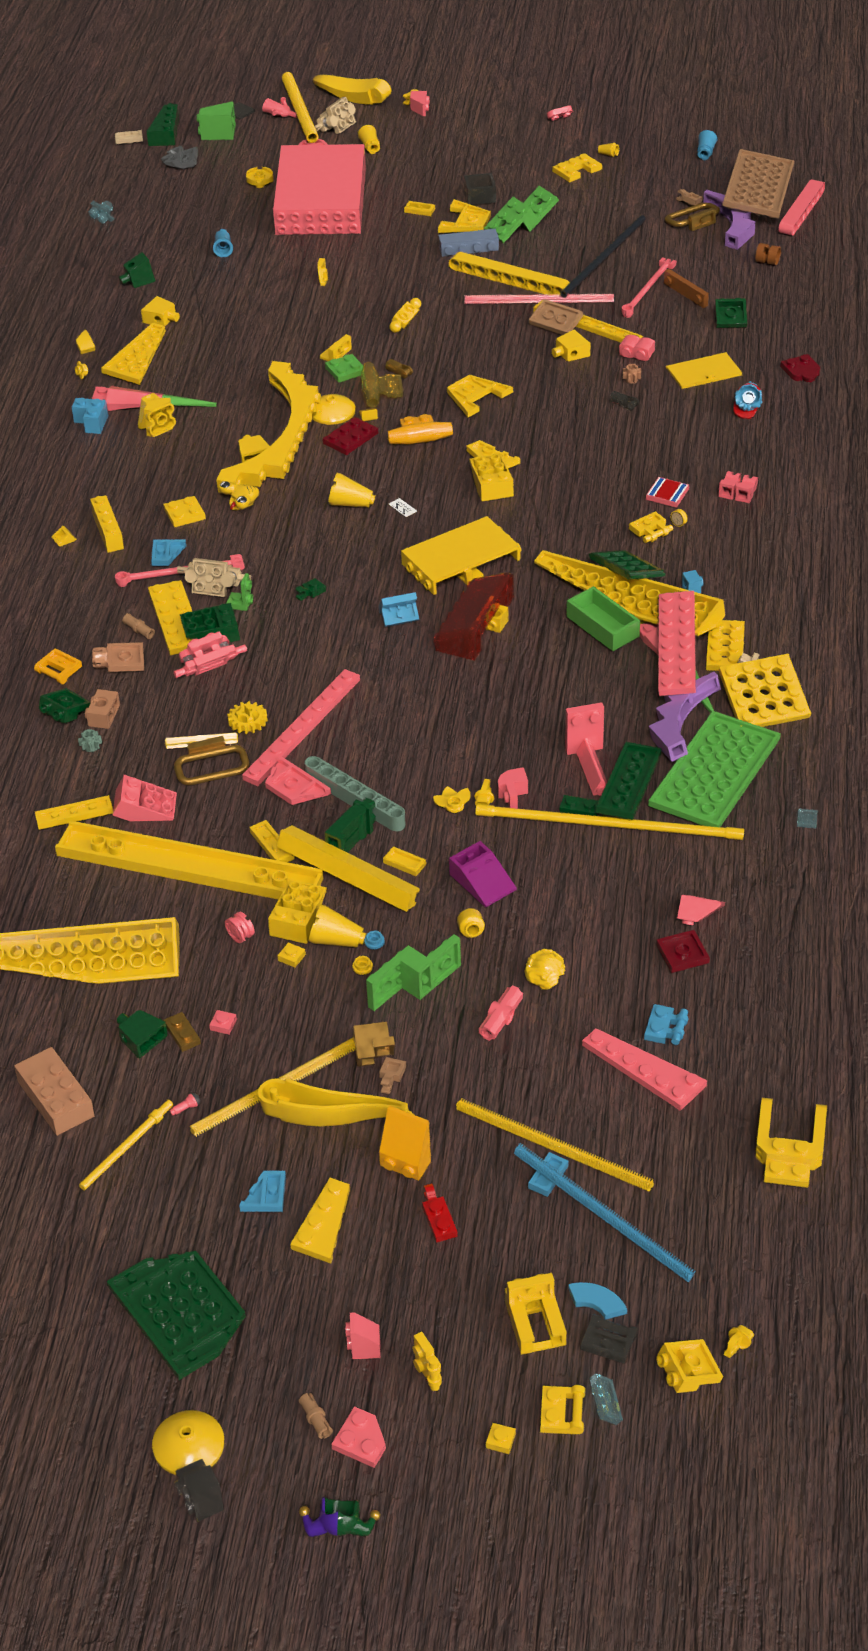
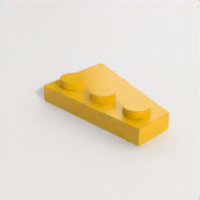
[466,440,520,468]

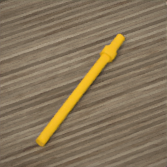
[79,1100,173,1190]

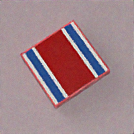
[646,477,689,508]

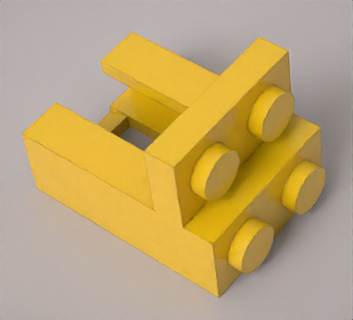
[505,1273,566,1355]

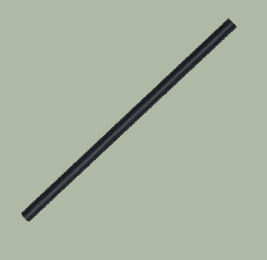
[560,215,646,297]

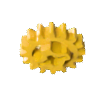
[228,701,268,734]

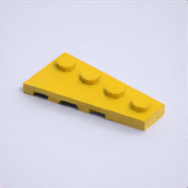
[290,1178,350,1264]

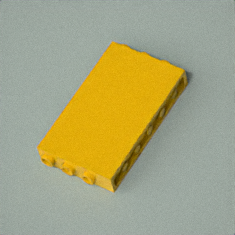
[401,516,521,595]

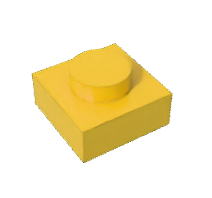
[278,942,306,968]
[486,1423,516,1454]

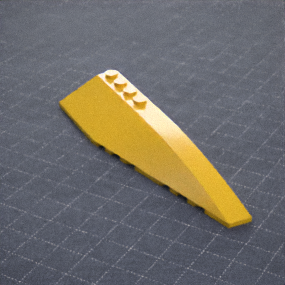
[534,550,725,636]
[0,917,180,984]

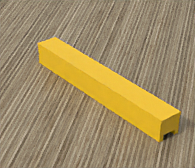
[277,825,420,912]

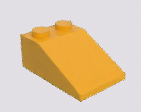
[379,1106,431,1181]

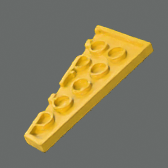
[101,323,166,385]

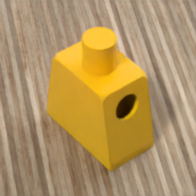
[141,296,180,326]
[552,330,590,361]
[238,435,270,463]

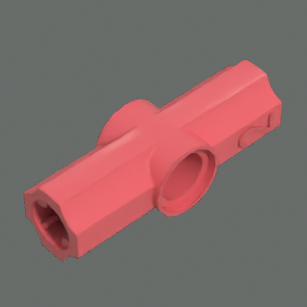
[479,986,523,1041]

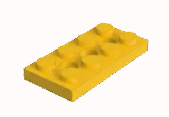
[706,620,745,671]

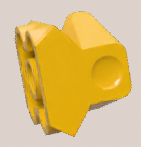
[138,393,176,437]

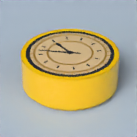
[670,509,687,527]

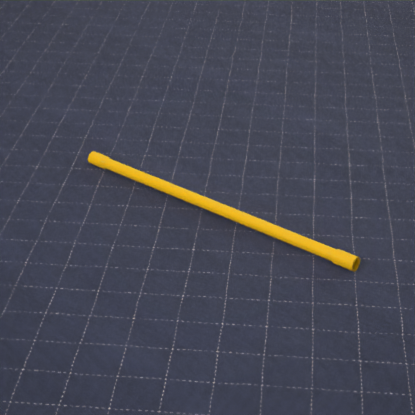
[476,804,744,840]

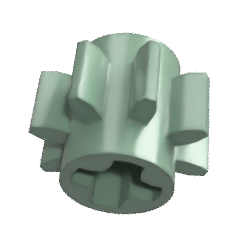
[78,729,102,752]

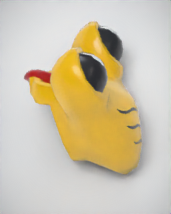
[219,481,259,510]

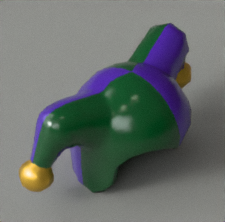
[299,1497,380,1537]

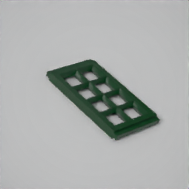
[589,550,665,580]

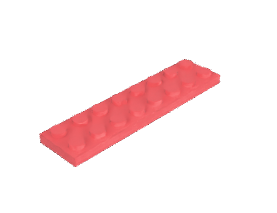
[658,591,696,696]

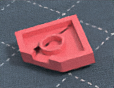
[331,1406,386,1468]

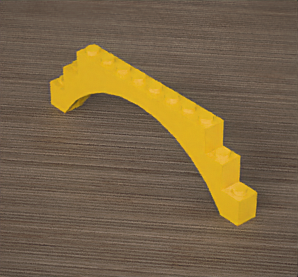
[216,361,321,493]

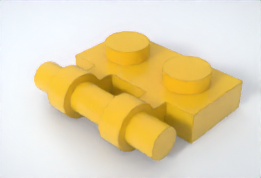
[629,511,673,543]
[412,1332,442,1391]

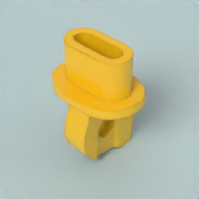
[474,779,494,805]
[724,1325,754,1358]

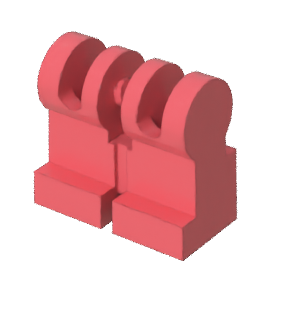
[719,471,758,503]

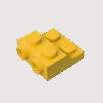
[657,1339,723,1393]

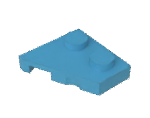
[151,539,186,566]
[240,1171,286,1212]

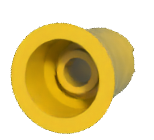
[358,125,380,154]

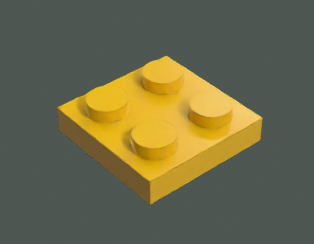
[163,496,206,527]

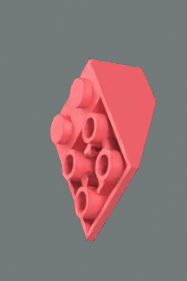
[112,775,177,821]

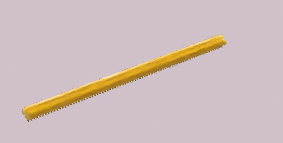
[190,1037,355,1137]
[456,1098,654,1191]

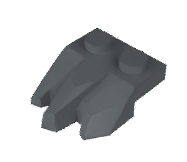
[161,146,198,169]

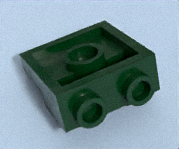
[714,298,747,328]
[39,688,91,723]

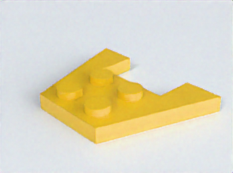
[438,199,491,233]
[447,375,513,417]

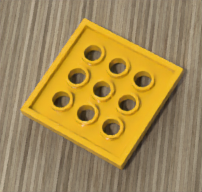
[719,654,811,727]

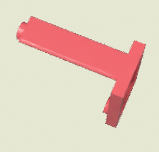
[565,703,607,796]

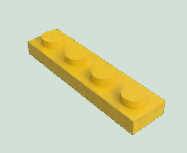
[35,795,113,830]

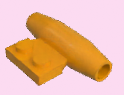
[388,414,453,444]

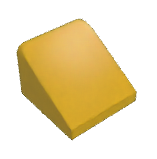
[359,408,378,421]
[52,525,77,546]

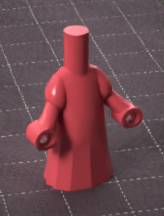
[262,97,297,118]

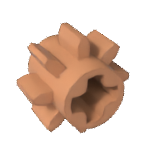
[623,364,641,383]

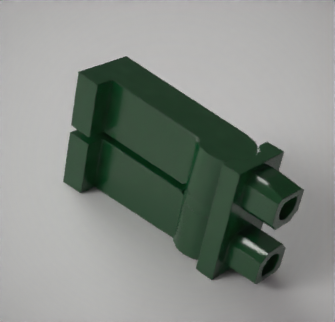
[325,798,376,853]

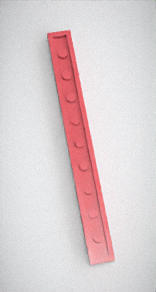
[242,669,360,786]

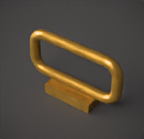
[665,202,720,231]
[174,736,249,785]

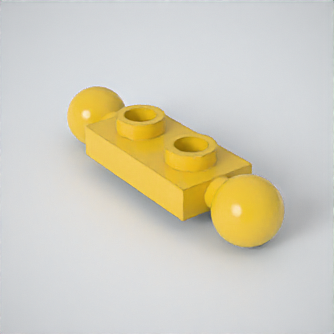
[389,298,421,333]

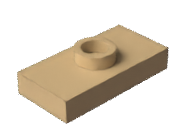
[115,130,143,144]

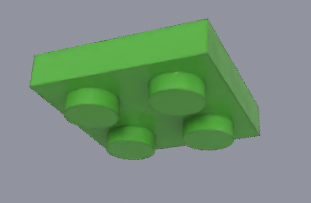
[325,354,366,383]

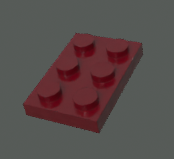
[323,417,379,455]

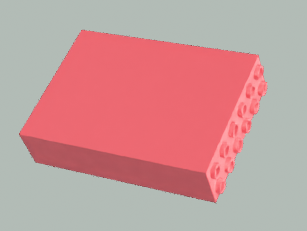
[273,144,366,235]

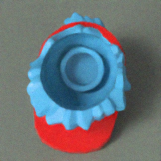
[733,381,762,419]

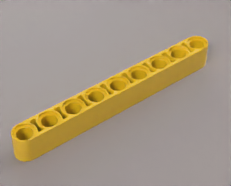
[449,252,570,296]

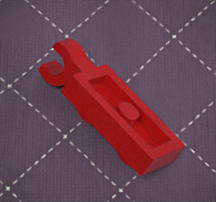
[422,1183,458,1243]

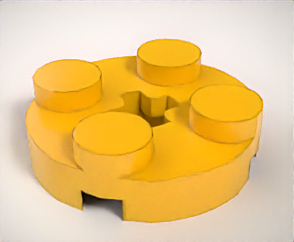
[246,167,274,188]

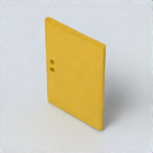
[666,352,742,389]

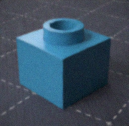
[682,570,703,594]

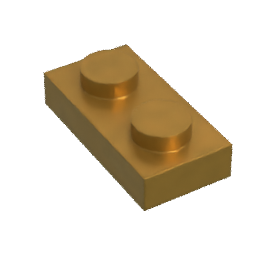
[164,1012,201,1052]

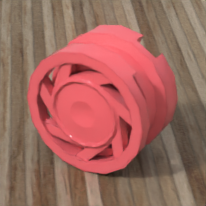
[225,912,255,944]

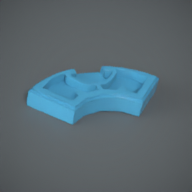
[568,1282,627,1320]

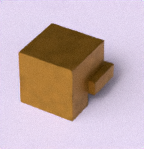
[353,1022,395,1067]

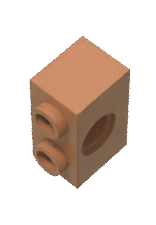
[85,689,120,729]

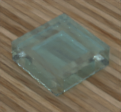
[797,809,818,828]

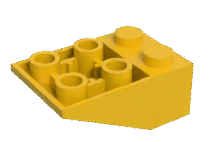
[469,454,514,501]
[268,879,327,944]

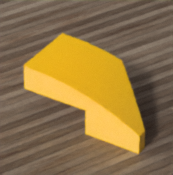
[318,258,328,286]
[76,330,95,354]

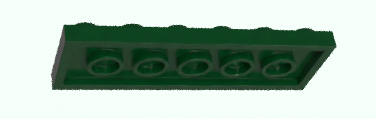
[596,742,662,820]

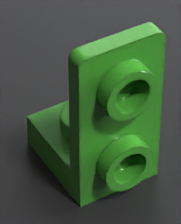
[226,573,253,611]

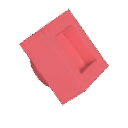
[210,1010,237,1035]

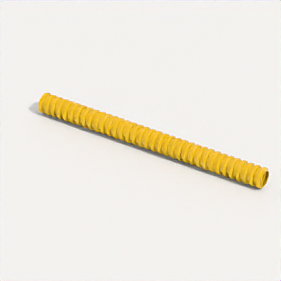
[282,72,318,143]

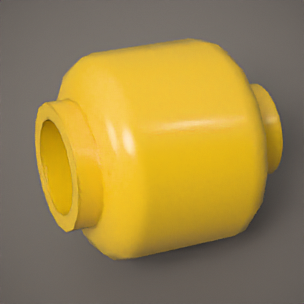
[457,908,485,938]

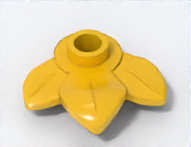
[433,786,470,813]

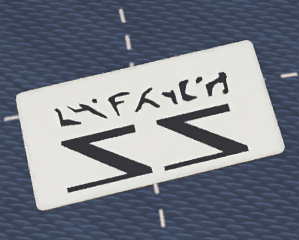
[389,498,417,517]

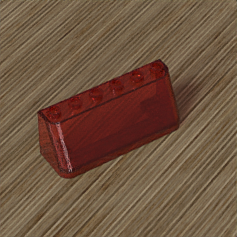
[433,573,514,661]

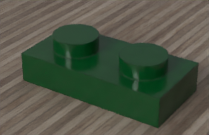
[560,795,599,816]

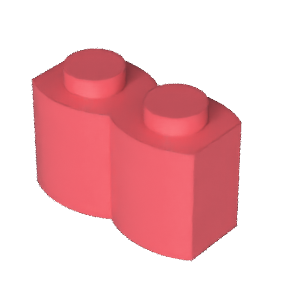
[619,335,655,361]

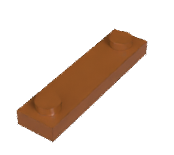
[664,269,709,308]

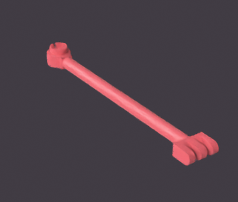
[622,257,677,318]
[115,554,245,587]

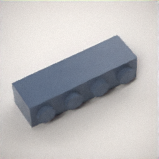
[439,229,499,257]

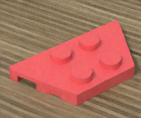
[265,756,331,805]

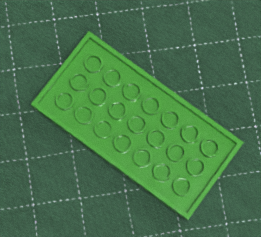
[648,711,781,827]

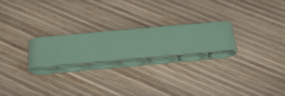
[305,756,406,831]

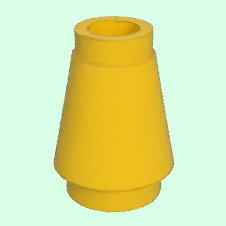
[598,143,619,157]

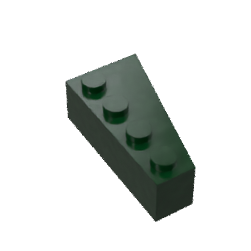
[147,103,179,146]

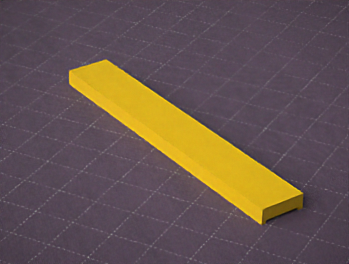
[55,821,324,900]

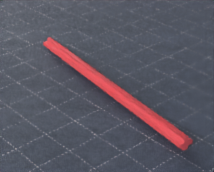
[465,294,614,304]

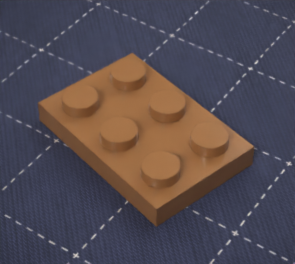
[529,299,583,335]

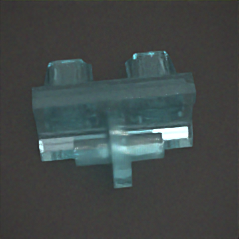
[88,201,114,224]

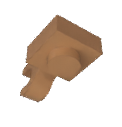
[676,189,703,206]
[379,1057,406,1094]

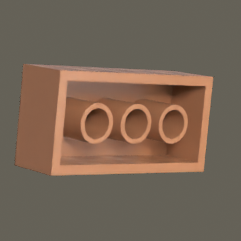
[14,1047,95,1136]

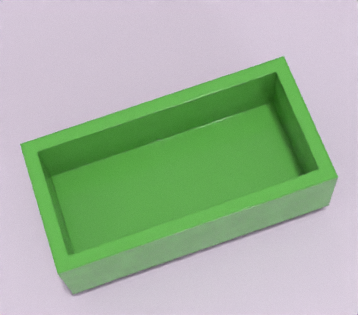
[567,586,640,651]

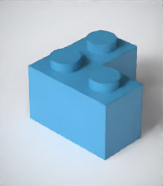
[72,398,108,434]

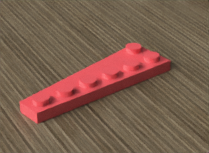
[582,1029,707,1111]

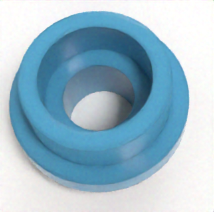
[364,931,385,949]

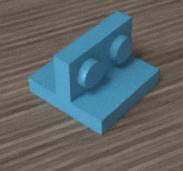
[378,592,419,627]

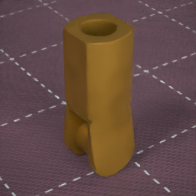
[385,359,413,379]

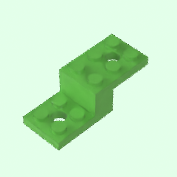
[484,186,559,243]
[366,934,461,1011]

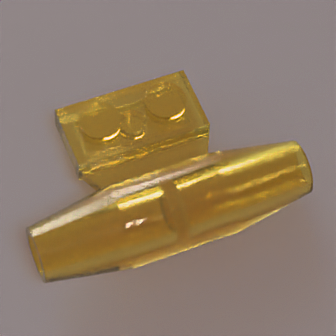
[361,362,403,408]

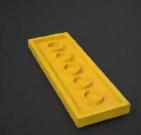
[148,580,193,655]

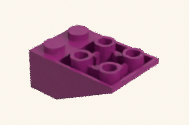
[449,841,517,907]

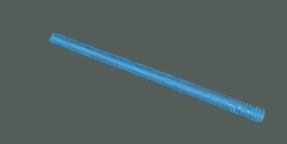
[514,1143,696,1282]

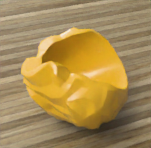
[524,949,565,989]

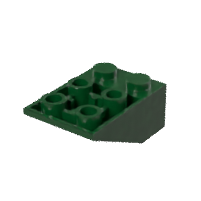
[180,603,240,643]

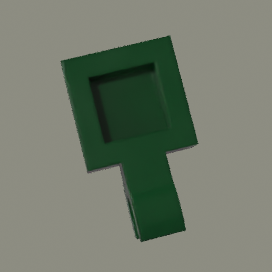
[295,578,326,601]

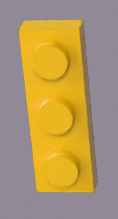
[249,820,294,862]

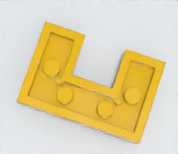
[552,154,602,182]

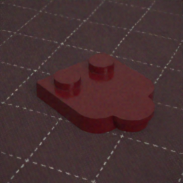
[780,354,820,382]

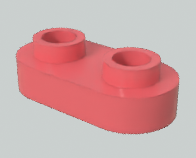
[546,106,573,121]

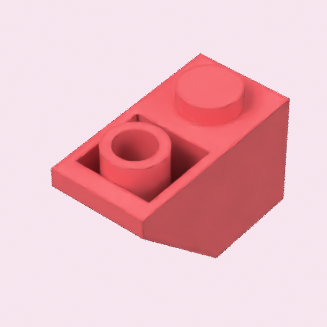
[410,91,430,116]
[346,1312,380,1359]

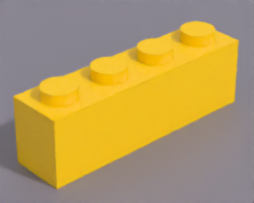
[90,495,124,552]

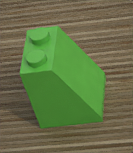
[197,102,236,140]

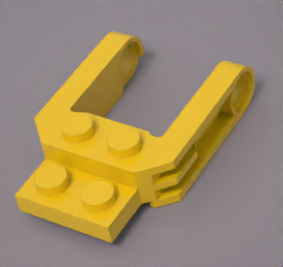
[755,1098,827,1188]

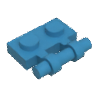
[644,1004,689,1045]

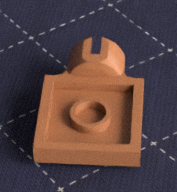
[92,642,144,672]

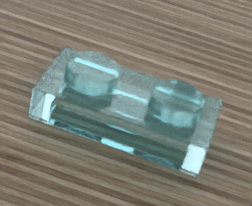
[590,1373,623,1425]

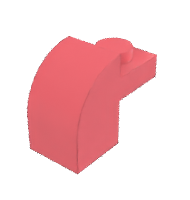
[498,767,528,809]

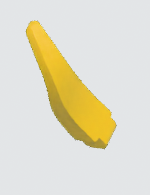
[313,75,391,104]
[258,1079,408,1126]

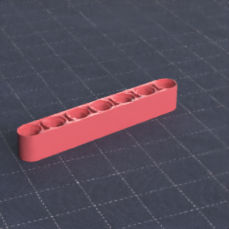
[778,179,825,236]

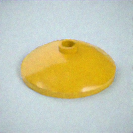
[312,394,355,425]
[152,1410,225,1476]

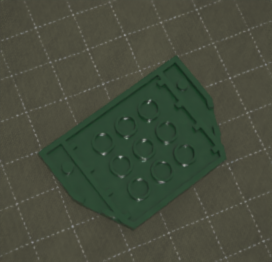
[107,1251,246,1380]

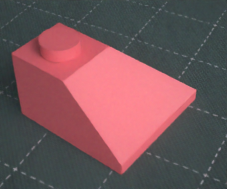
[677,895,725,925]

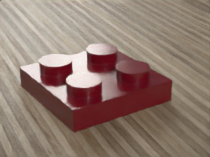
[656,930,710,973]

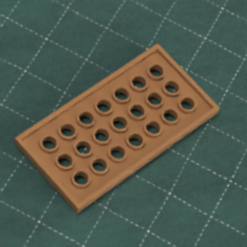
[722,149,794,218]

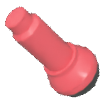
[169,1093,200,1116]

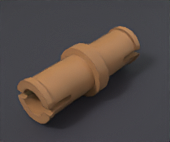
[122,613,155,639]
[299,1393,333,1439]

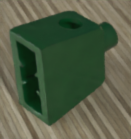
[119,252,155,288]
[117,1010,168,1059]

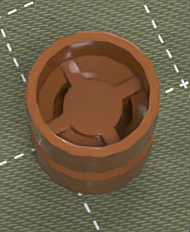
[755,243,781,266]

